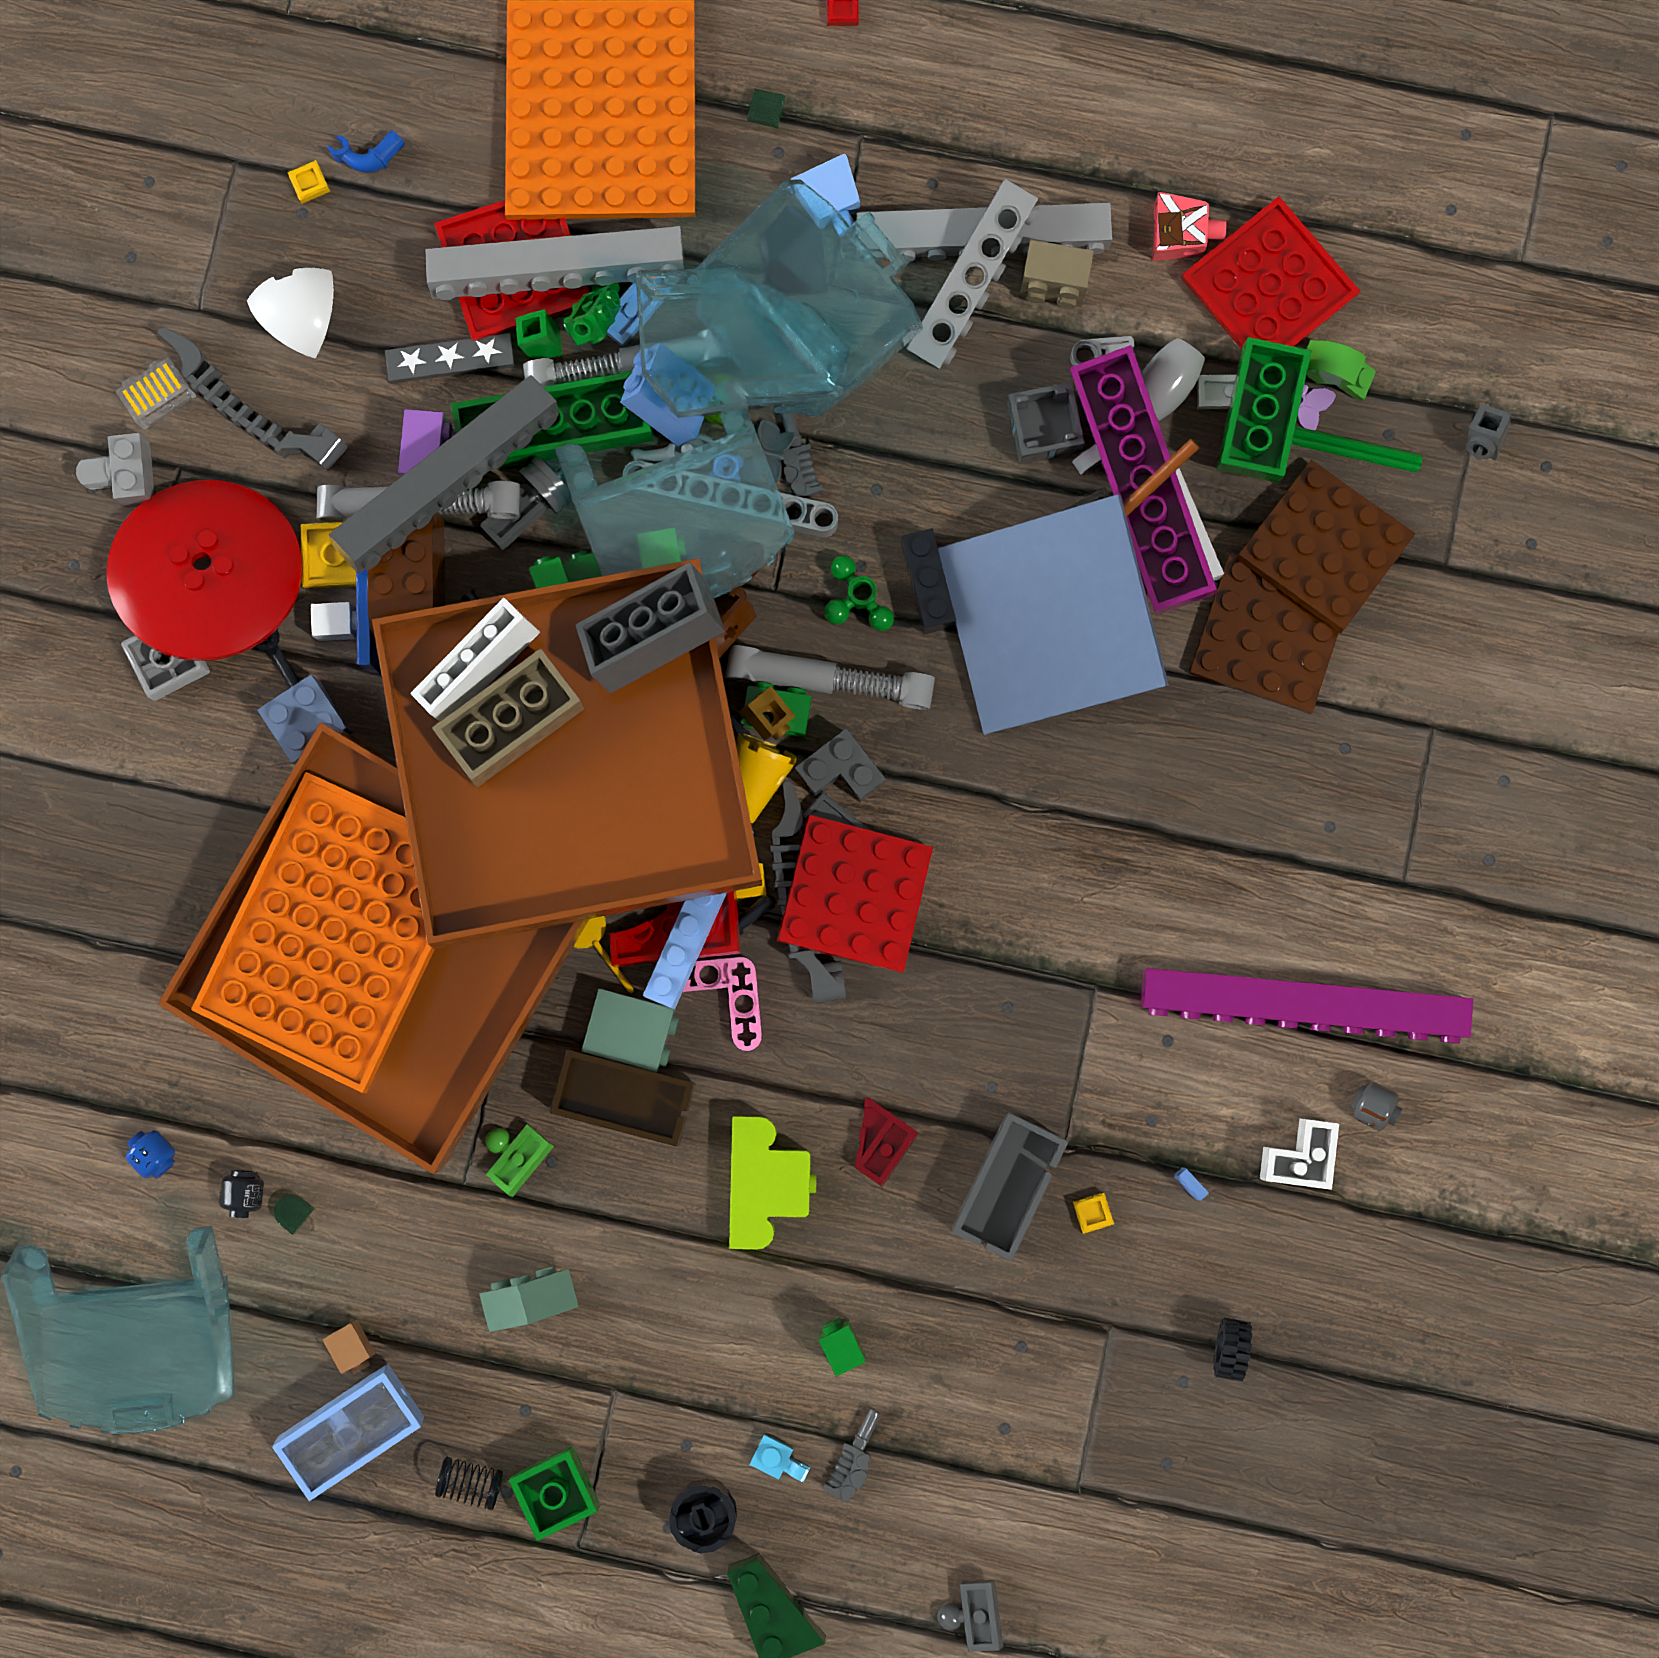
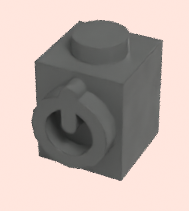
[1465,404,1512,460]

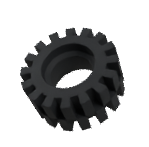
[1213,1317,1252,1382]

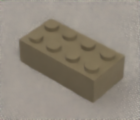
[432,648,584,788]

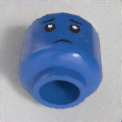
[126,1130,175,1179]

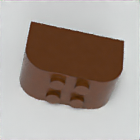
[367,512,445,641]

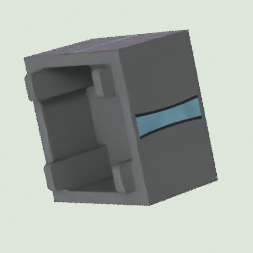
[1007,382,1085,465]

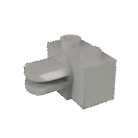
[76,433,155,507]

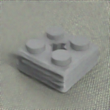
[121,636,210,701]

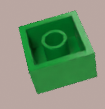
[509,1445,601,1541]

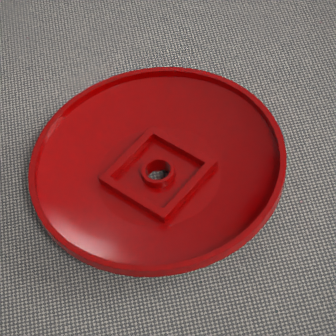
[107,480,303,661]

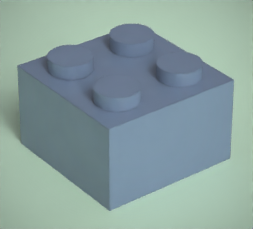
[257,674,354,765]

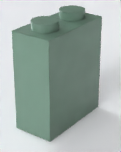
[581,989,680,1072]

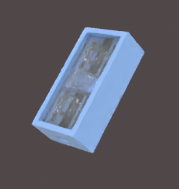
[272,1363,424,1501]

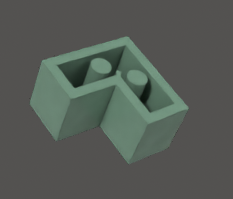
[479,1266,579,1332]

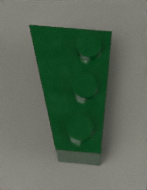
[727,1553,826,1658]

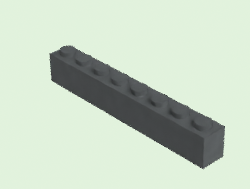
[329,375,559,574]

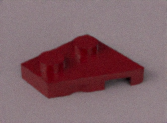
[854,1097,919,1187]

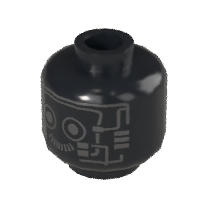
[219,1170,264,1218]

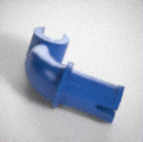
[328,130,405,173]

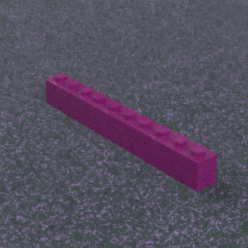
[1140,968,1474,1044]

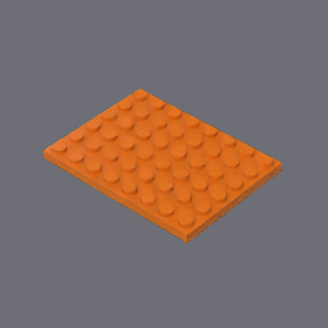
[505,0,696,220]
[191,772,435,1093]

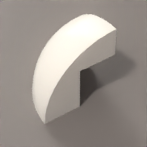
[247,268,334,358]

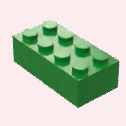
[1216,337,1311,483]

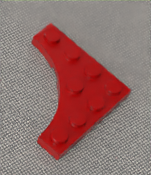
[610,891,740,967]

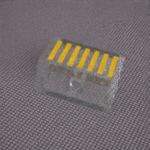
[115,356,197,430]

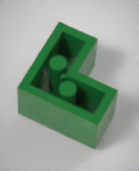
[529,551,603,589]

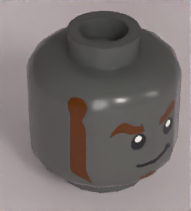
[1350,1082,1402,1131]

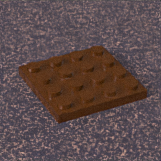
[1236,460,1416,633]
[1189,552,1339,714]

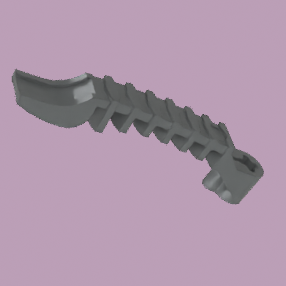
[157,327,348,471]
[770,781,846,1003]

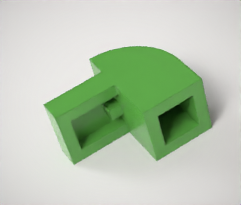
[1306,340,1376,400]

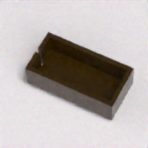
[550,1049,696,1147]

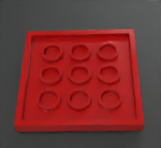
[1181,196,1361,350]
[434,200,590,341]
[777,814,933,973]

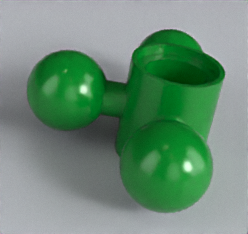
[824,555,894,631]

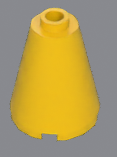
[735,733,798,823]

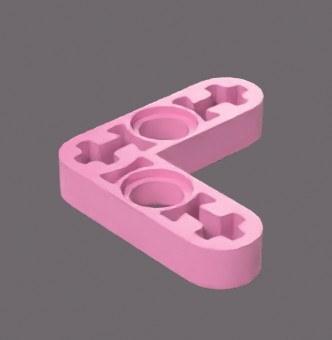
[683,957,762,1051]

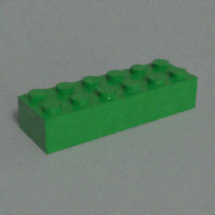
[451,371,654,470]

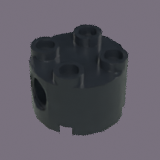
[669,1479,737,1554]

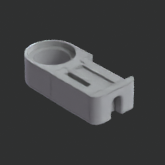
[1070,336,1135,366]

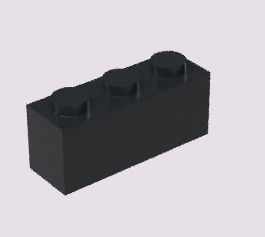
[901,528,956,635]

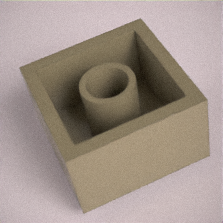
[1019,240,1094,309]

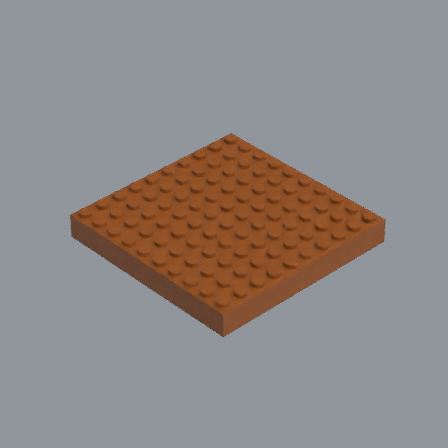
[372,558,762,949]
[158,722,589,1174]

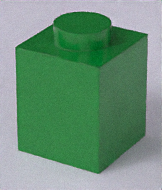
[515,309,563,360]

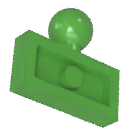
[485,1124,554,1197]

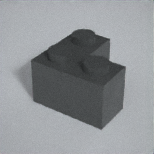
[795,729,886,803]

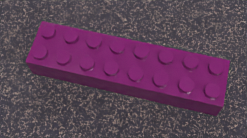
[1070,345,1218,616]

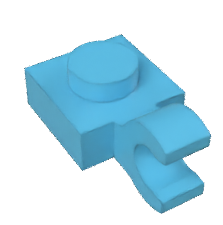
[750,1433,811,1482]

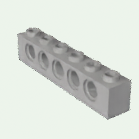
[906,179,1039,369]

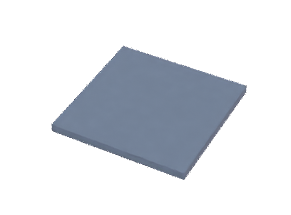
[938,494,1169,735]

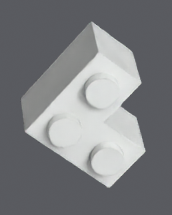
[1260,1118,1339,1190]

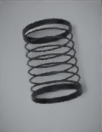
[435,1456,503,1511]

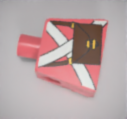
[1152,192,1226,261]

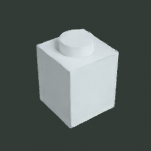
[311,602,357,641]

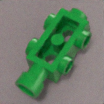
[563,283,621,346]

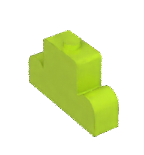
[729,1116,817,1250]

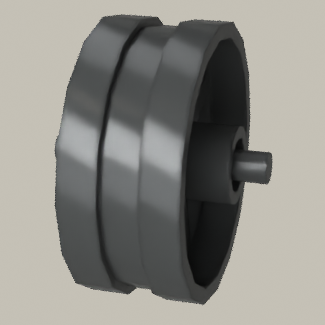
[519,456,575,514]

